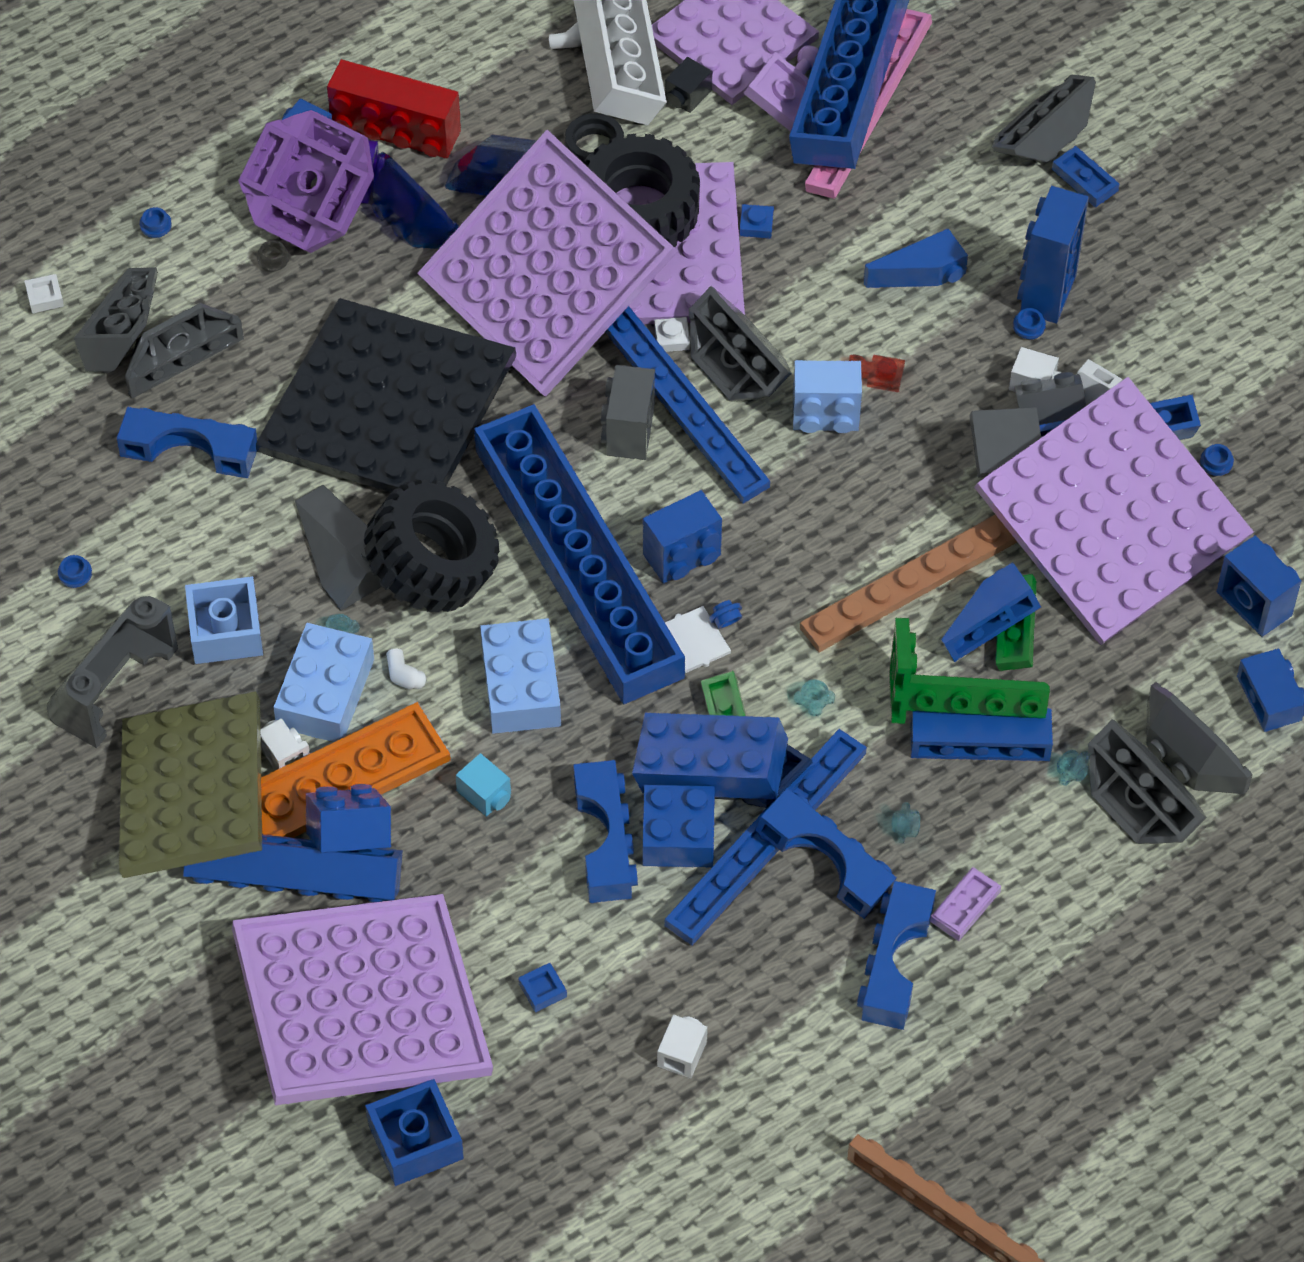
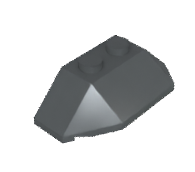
[992,74,1096,162]
[689,286,792,402]
[125,303,244,398]
[1146,682,1253,794]
[1088,719,1207,844]

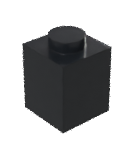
[665,57,713,113]

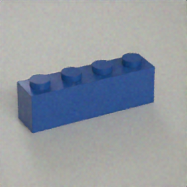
[910,708,1053,761]

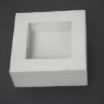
[24,274,64,313]
[654,317,690,352]

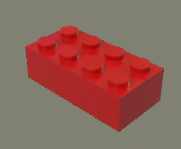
[327,59,461,159]

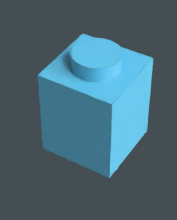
[456,753,511,817]

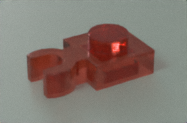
[849,354,905,392]

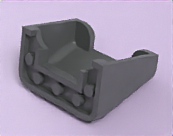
[47,596,178,748]

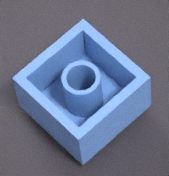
[793,360,862,433]
[185,576,263,664]

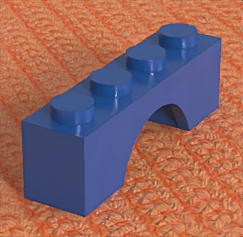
[117,407,257,478]
[573,760,638,903]
[755,788,897,919]
[857,881,936,1030]

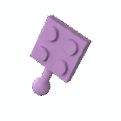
[744,45,819,132]

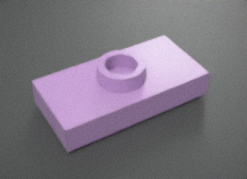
[930,867,1001,941]

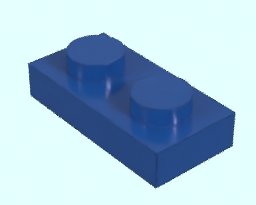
[1052,146,1120,208]

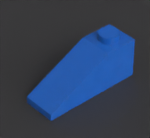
[864,229,968,288]
[941,562,1041,662]

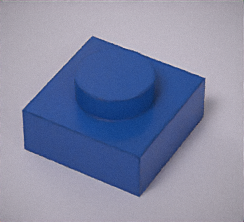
[740,204,774,238]
[518,963,567,1012]

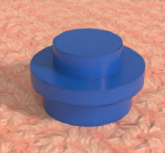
[139,207,172,238]
[1013,308,1046,339]
[1200,444,1234,476]
[58,555,92,588]
[709,600,742,629]

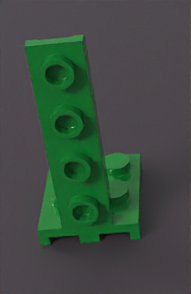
[889,618,1050,724]

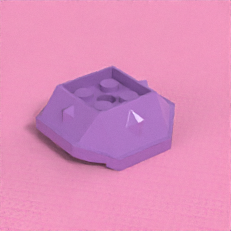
[238,110,374,253]

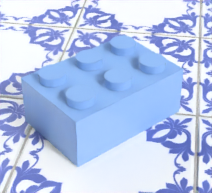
[480,618,561,734]
[273,623,374,742]

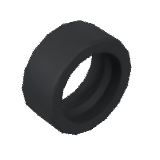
[565,113,624,162]

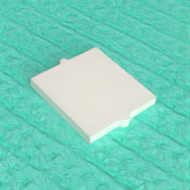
[665,606,731,673]

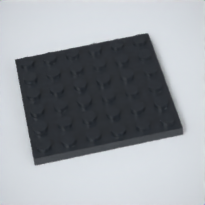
[256,298,517,492]

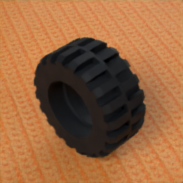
[583,133,700,247]
[364,479,500,612]

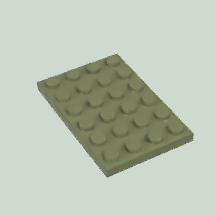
[119,691,262,878]

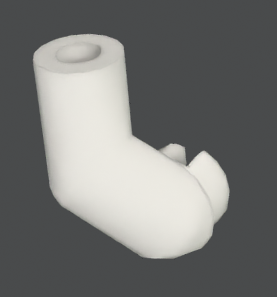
[549,22,582,50]
[386,648,426,689]

